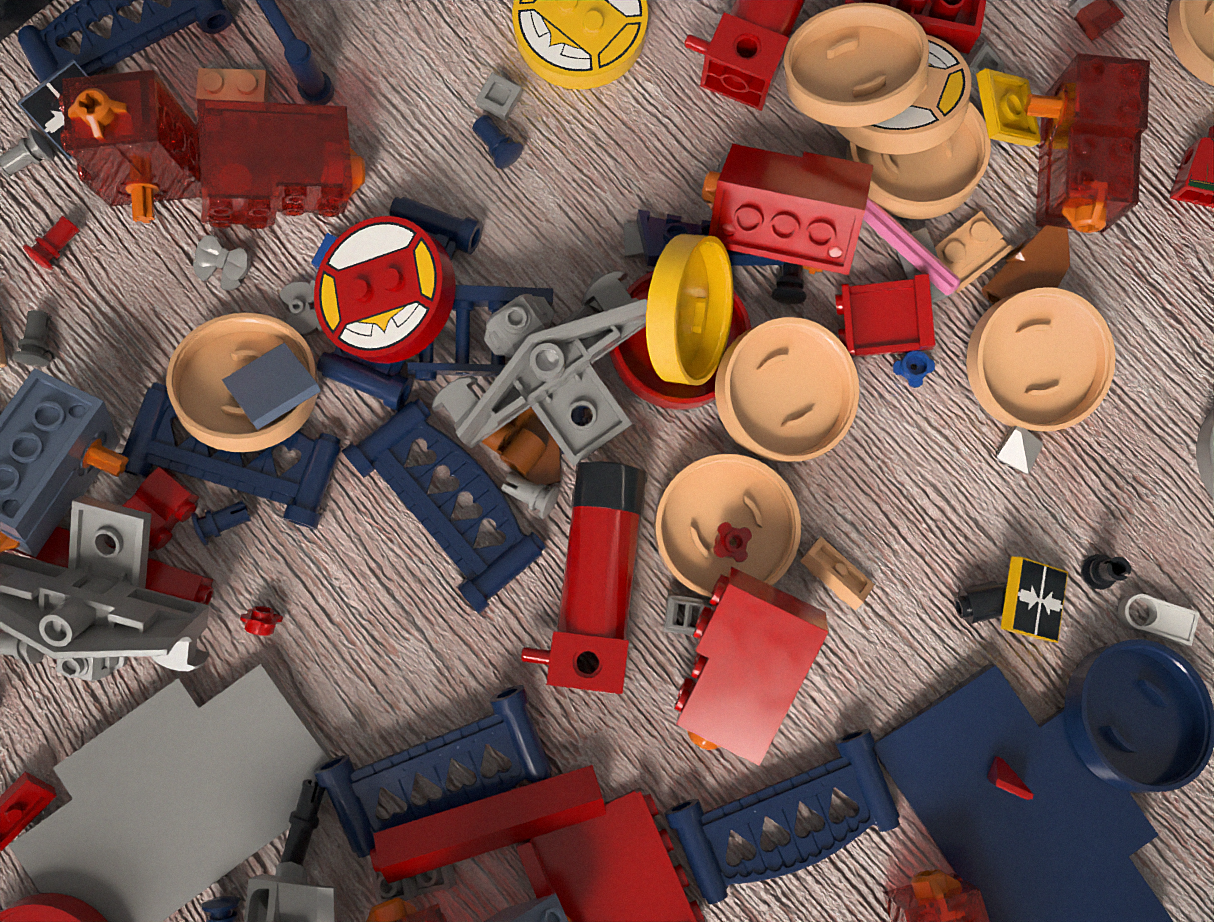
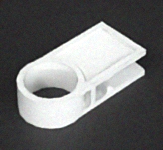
[1117,594,1200,646]

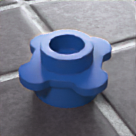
[893,351,935,388]

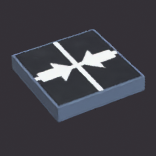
[17,59,99,160]

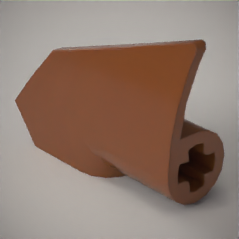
[982,225,1070,305]
[482,407,560,486]

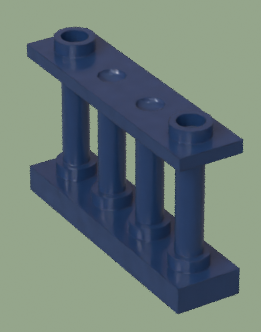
[408,285,553,381]

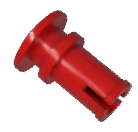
[22,216,80,271]

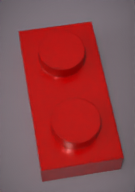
[0,771,57,851]

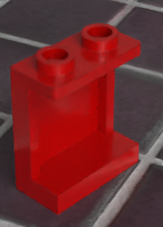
[835,274,935,358]

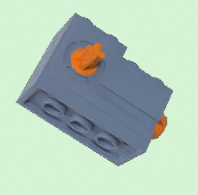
[0,368,129,558]

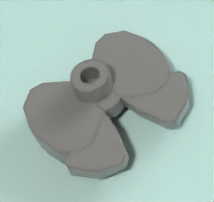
[193,235,251,290]
[279,280,323,337]

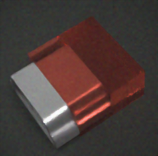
[1069,0,1125,42]

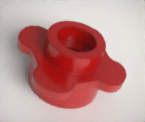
[713,522,752,562]
[240,606,283,636]

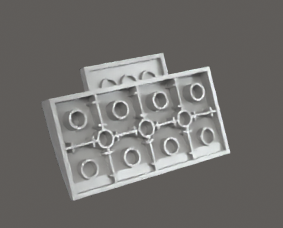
[9,663,334,922]

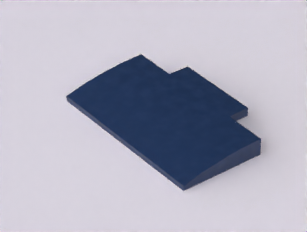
[872,664,1174,922]

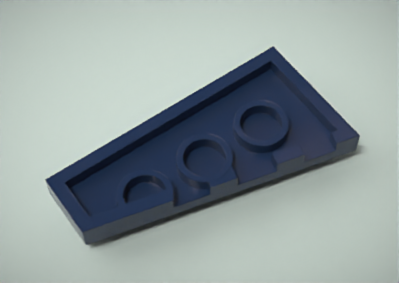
[636,209,784,266]

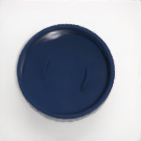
[1064,639,1214,793]

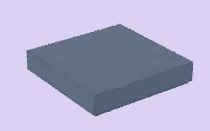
[222,342,321,430]

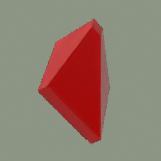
[987,756,1034,800]

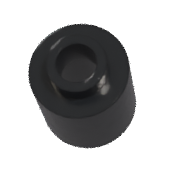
[954,581,1007,624]

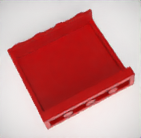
[516,787,705,922]

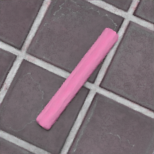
[863,197,960,295]

